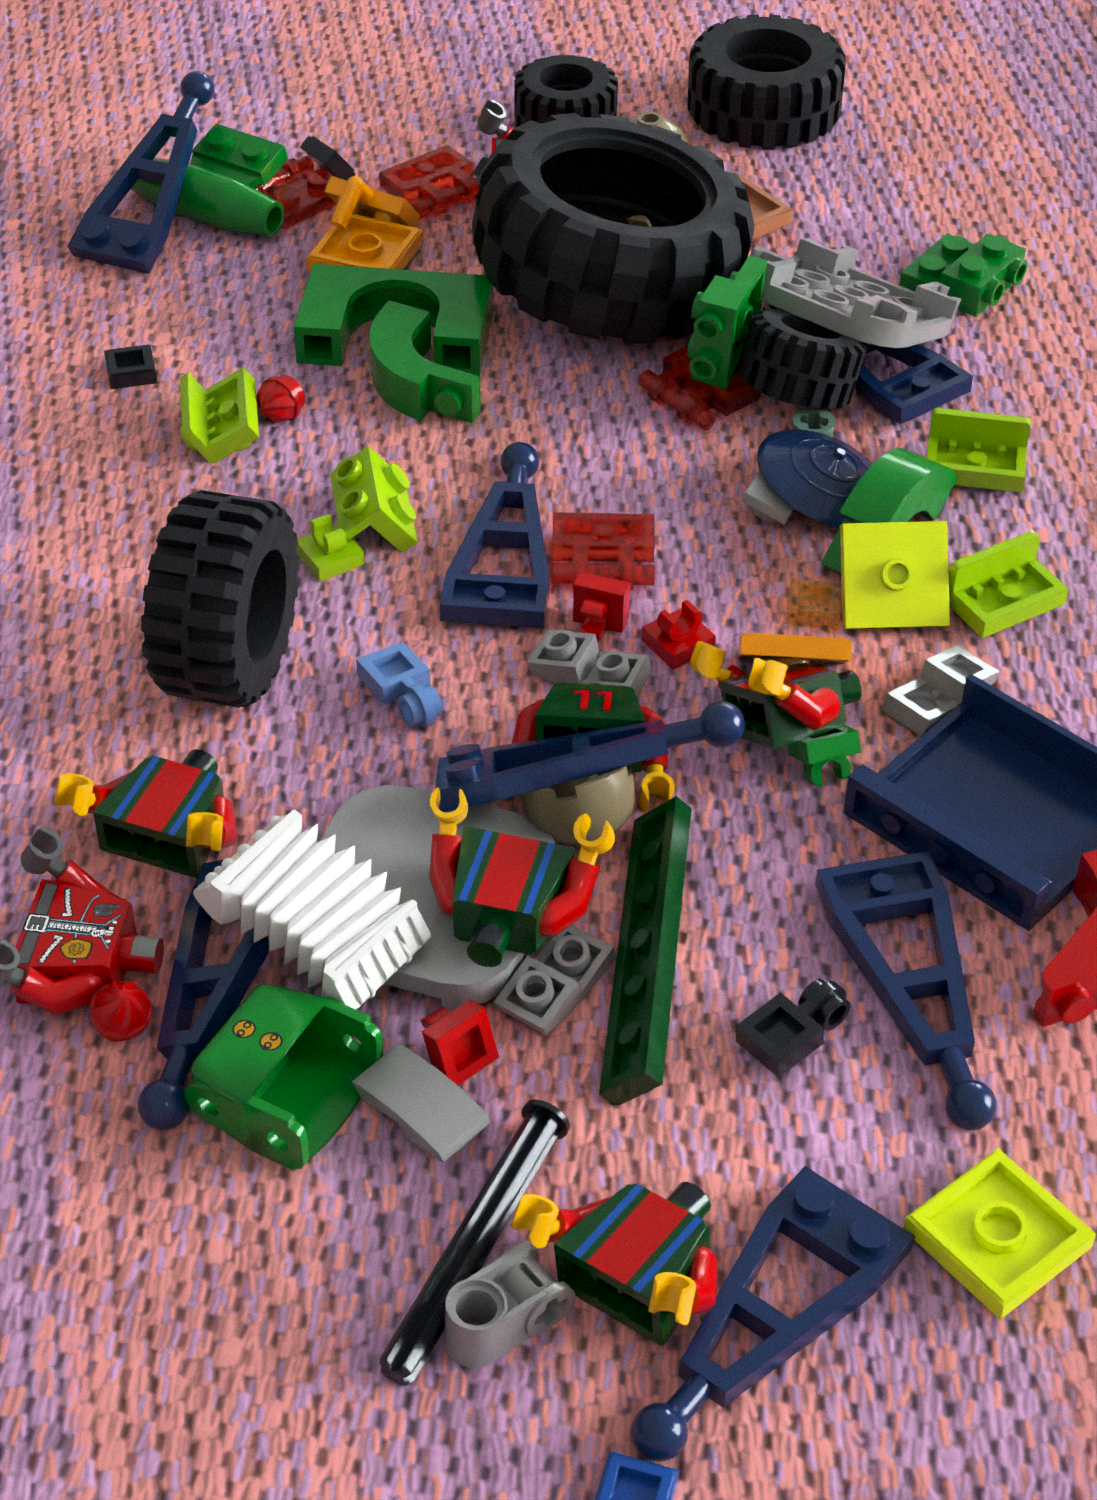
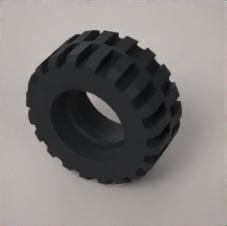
[687,14,846,150]
[141,490,299,708]

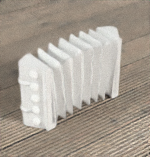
[193,809,431,1010]

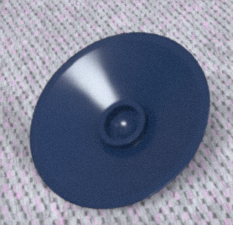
[757,429,873,528]

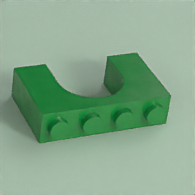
[294,264,494,376]

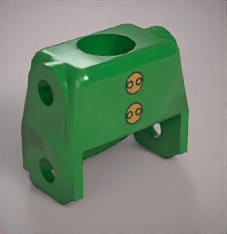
[184,984,383,1171]

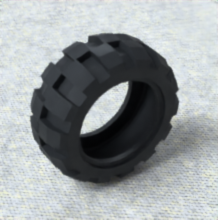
[472,113,755,344]

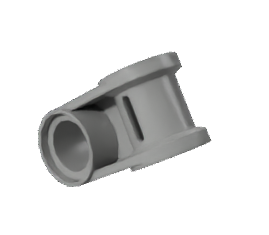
[444,1242,575,1368]

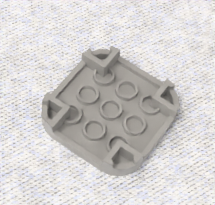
[751,238,961,348]
[308,785,556,1011]

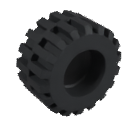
[514,55,618,128]
[737,309,867,409]

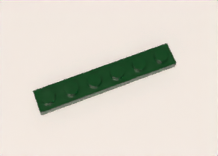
[599,796,692,1105]

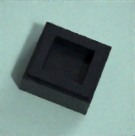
[300,135,356,181]
[104,344,157,389]

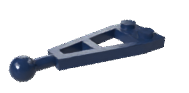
[67,71,215,273]
[768,304,973,425]
[440,442,550,628]
[435,701,745,812]
[815,851,997,1130]
[137,860,269,1130]
[631,1166,915,1462]

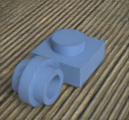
[356,642,443,728]

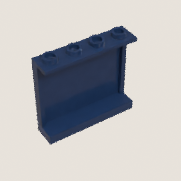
[843,674,1097,931]

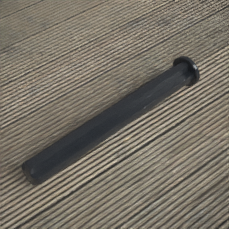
[380,1099,570,1386]

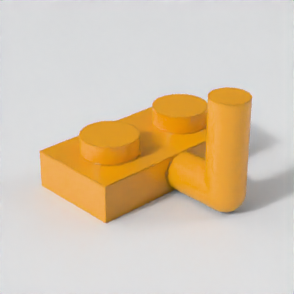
[324,176,420,229]

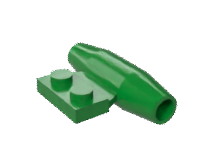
[131,123,288,237]

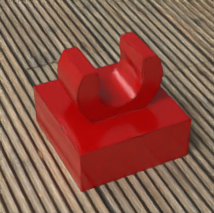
[573,571,630,641]
[641,600,716,670]
[421,1000,499,1085]

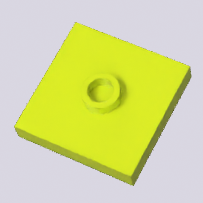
[840,521,950,629]
[904,1148,1096,1320]

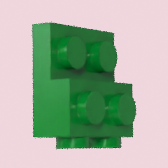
[899,233,1028,317]
[687,255,767,389]

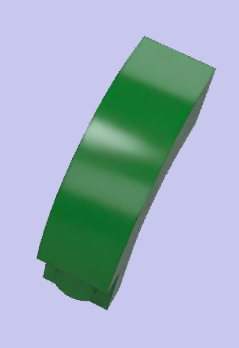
[369,300,481,423]
[821,448,958,575]

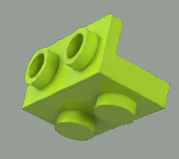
[179,367,259,463]
[926,408,1031,493]
[330,446,418,552]
[949,531,1069,639]

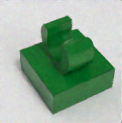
[787,725,861,786]

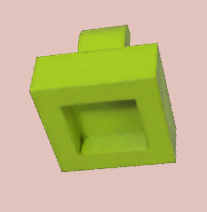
[296,514,364,582]

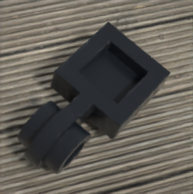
[735,979,850,1078]

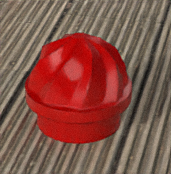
[256,375,305,423]
[89,980,152,1042]

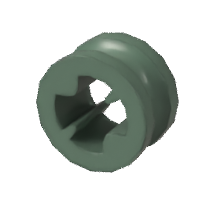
[792,408,836,437]

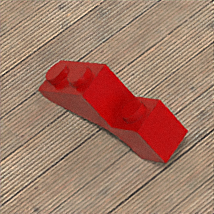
[1034,849,1097,1028]

